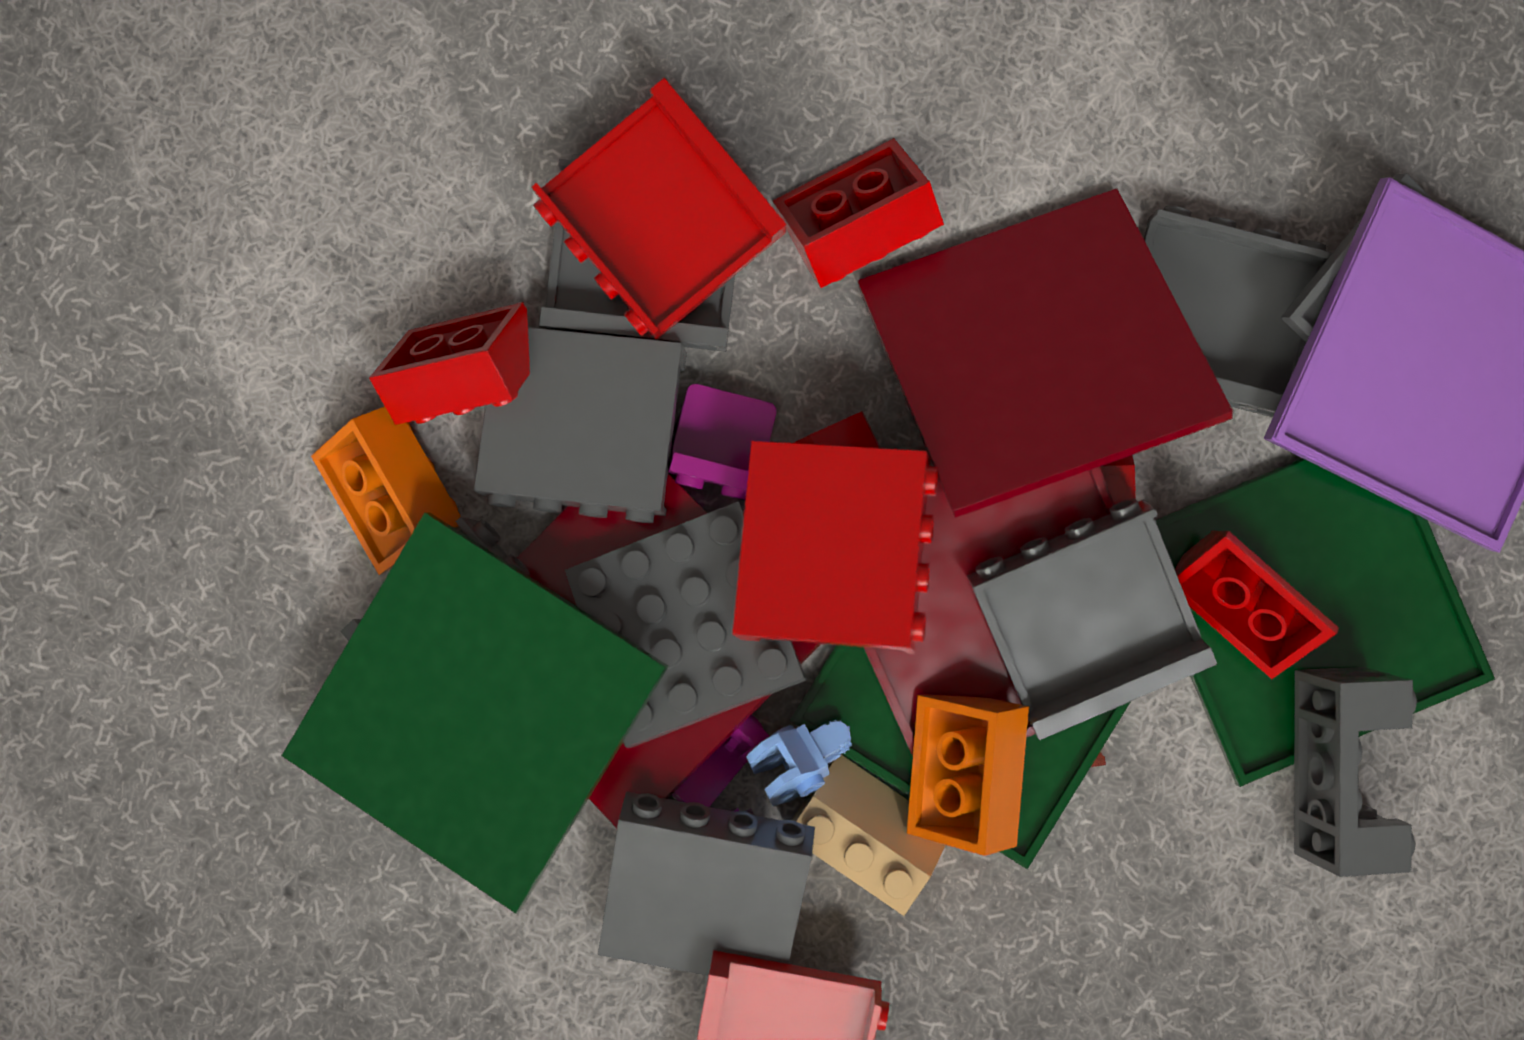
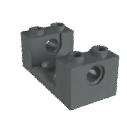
[1294,667,1416,877]

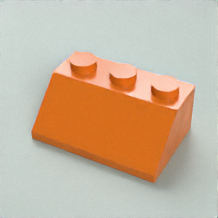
[311,406,461,575]
[907,694,1029,856]

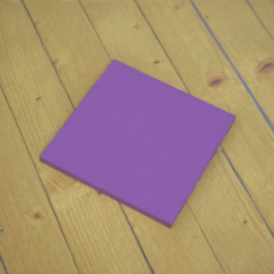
[1263,177,1524,553]

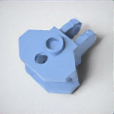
[746,720,852,806]

